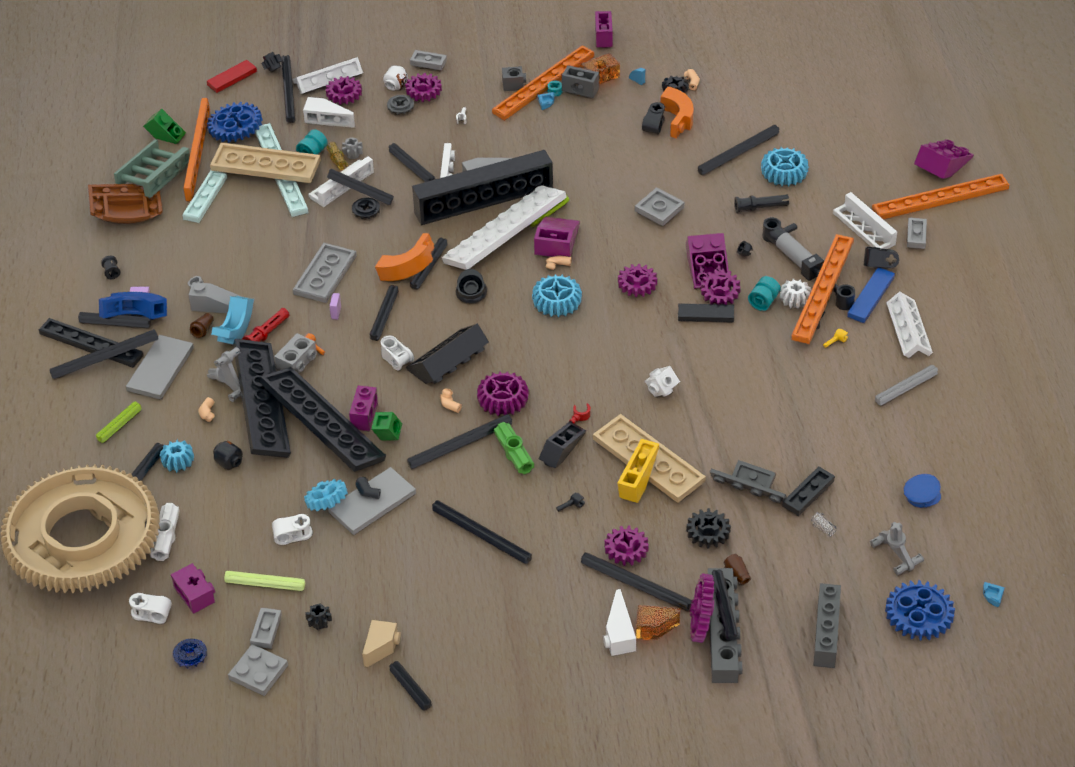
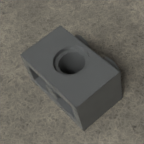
[562,65,599,98]

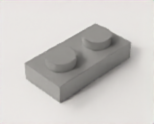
[410,50,447,70]
[907,218,927,249]
[250,608,282,649]

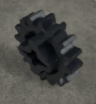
[686,508,731,549]

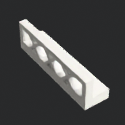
[292,57,363,94]
[309,156,374,207]
[833,192,897,249]
[887,292,933,358]

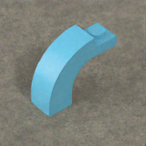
[211,296,254,344]

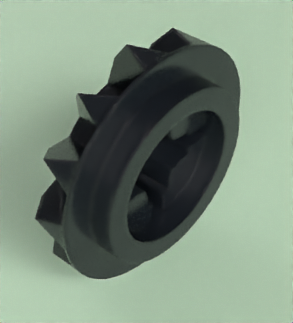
[662,75,689,93]
[352,198,380,219]

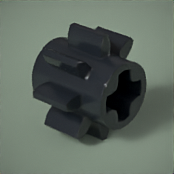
[261,52,283,72]
[305,603,332,630]

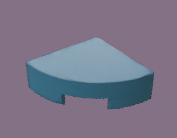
[629,68,646,85]
[538,92,554,110]
[983,582,1005,607]

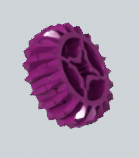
[477,371,529,416]

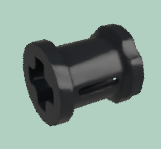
[101,255,121,279]

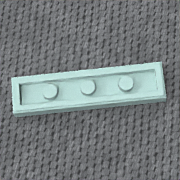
[182,170,227,223]

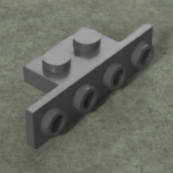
[710,460,787,503]

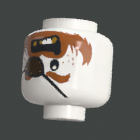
[383,66,408,91]

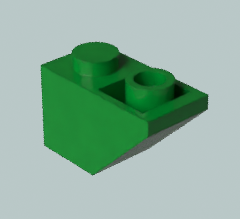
[143,109,186,144]

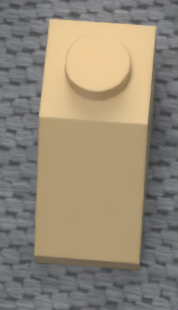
[362,620,401,667]

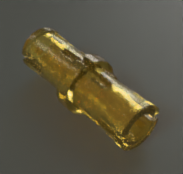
[326,142,348,170]

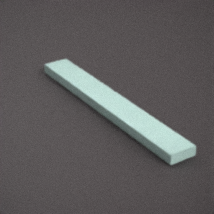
[255,123,308,217]

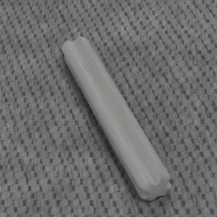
[875,365,938,406]

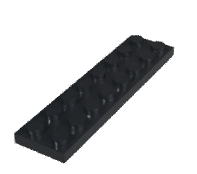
[233,339,291,458]
[259,367,386,472]

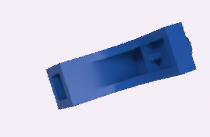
[99,292,167,319]

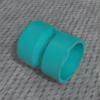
[296,130,328,155]
[748,276,781,311]

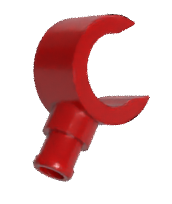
[569,403,591,424]

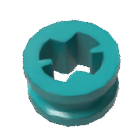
[548,81,562,97]

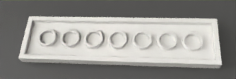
[442,186,567,270]

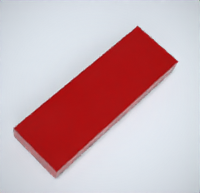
[207,60,257,93]

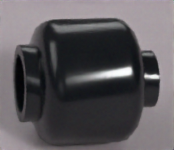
[213,441,243,470]

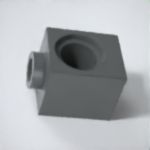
[502,66,526,91]

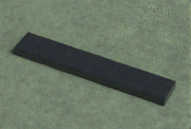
[39,318,144,368]

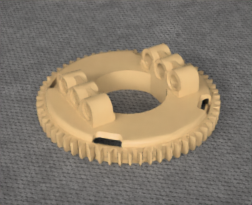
[0,464,160,593]

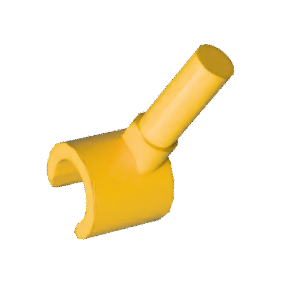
[823,329,848,348]

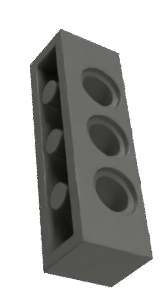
[813,583,841,668]

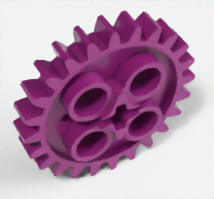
[690,573,714,643]

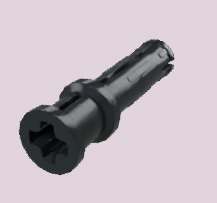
[734,194,789,213]

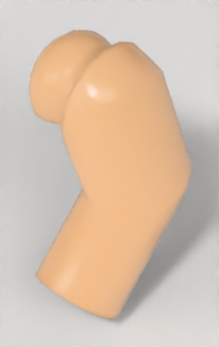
[684,69,700,90]
[546,256,572,270]
[440,388,462,413]
[198,397,215,422]

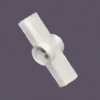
[150,503,180,561]

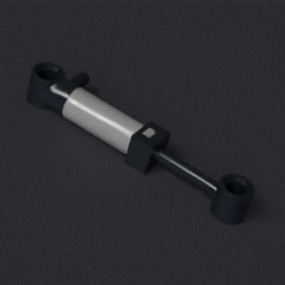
[762,217,855,310]

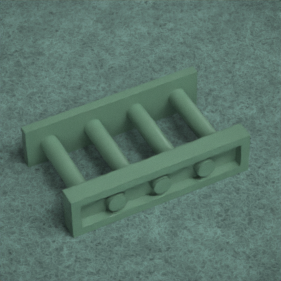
[114,139,190,198]

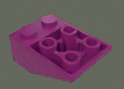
[914,139,974,179]
[534,217,580,257]
[686,233,729,289]

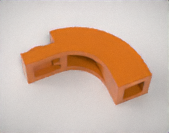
[660,87,694,139]
[375,233,435,281]

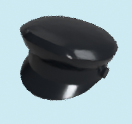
[455,269,487,303]

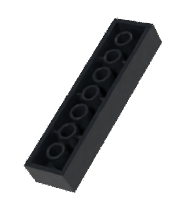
[412,150,553,226]

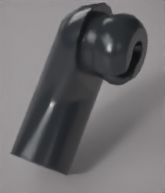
[355,477,381,499]

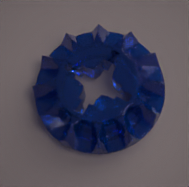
[173,638,207,669]

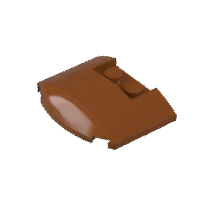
[88,184,162,224]

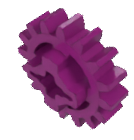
[405,73,442,102]
[325,76,362,105]
[618,264,658,297]
[701,269,741,305]
[604,525,649,566]

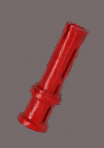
[242,308,290,342]

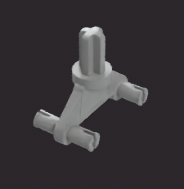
[207,347,242,402]
[870,522,924,576]

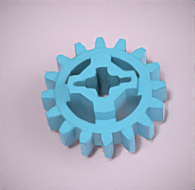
[304,479,348,511]

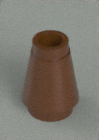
[189,313,214,338]
[723,554,751,585]

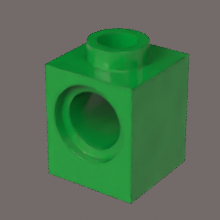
[371,412,402,441]

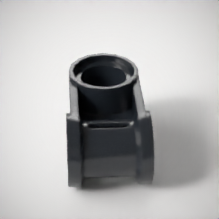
[642,102,665,134]
[863,247,899,268]

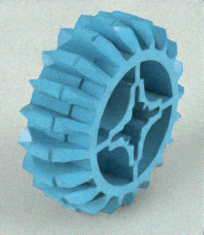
[761,147,809,187]
[532,274,582,318]

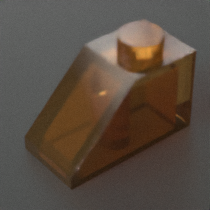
[636,605,680,640]

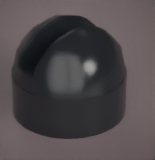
[737,241,753,257]

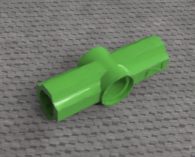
[494,422,534,474]

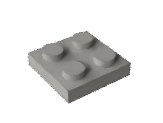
[635,187,685,226]
[228,644,288,696]

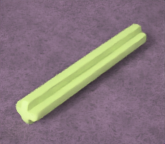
[224,571,305,591]

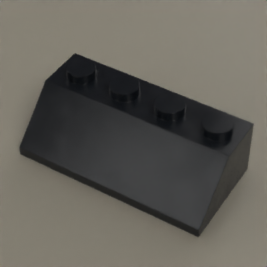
[406,323,489,384]

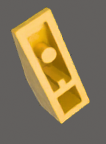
[617,439,660,503]

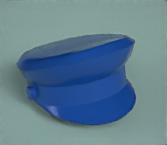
[904,474,941,508]

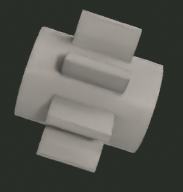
[342,138,363,159]

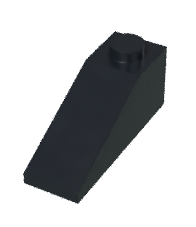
[539,421,586,468]

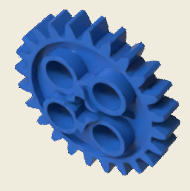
[207,102,263,143]
[885,580,955,641]

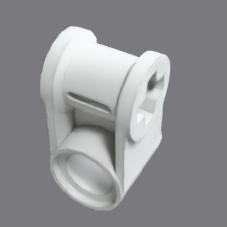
[381,336,414,371]
[272,514,313,545]
[129,593,172,624]

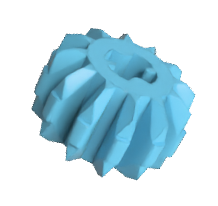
[160,439,194,472]

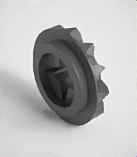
[387,95,414,115]

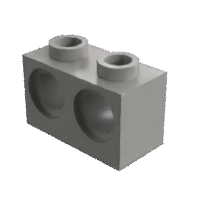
[274,333,317,374]

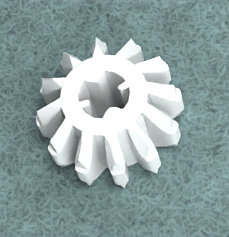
[780,279,811,309]

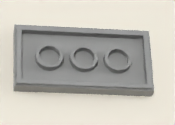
[293,243,357,303]
[126,335,194,400]
[328,467,416,535]

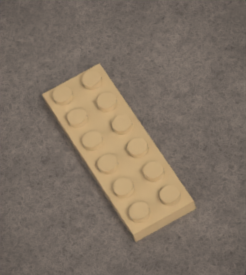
[210,143,321,183]
[593,414,706,503]

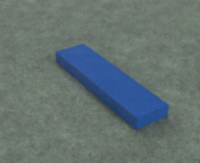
[847,267,895,323]

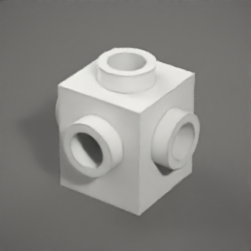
[645,366,680,397]

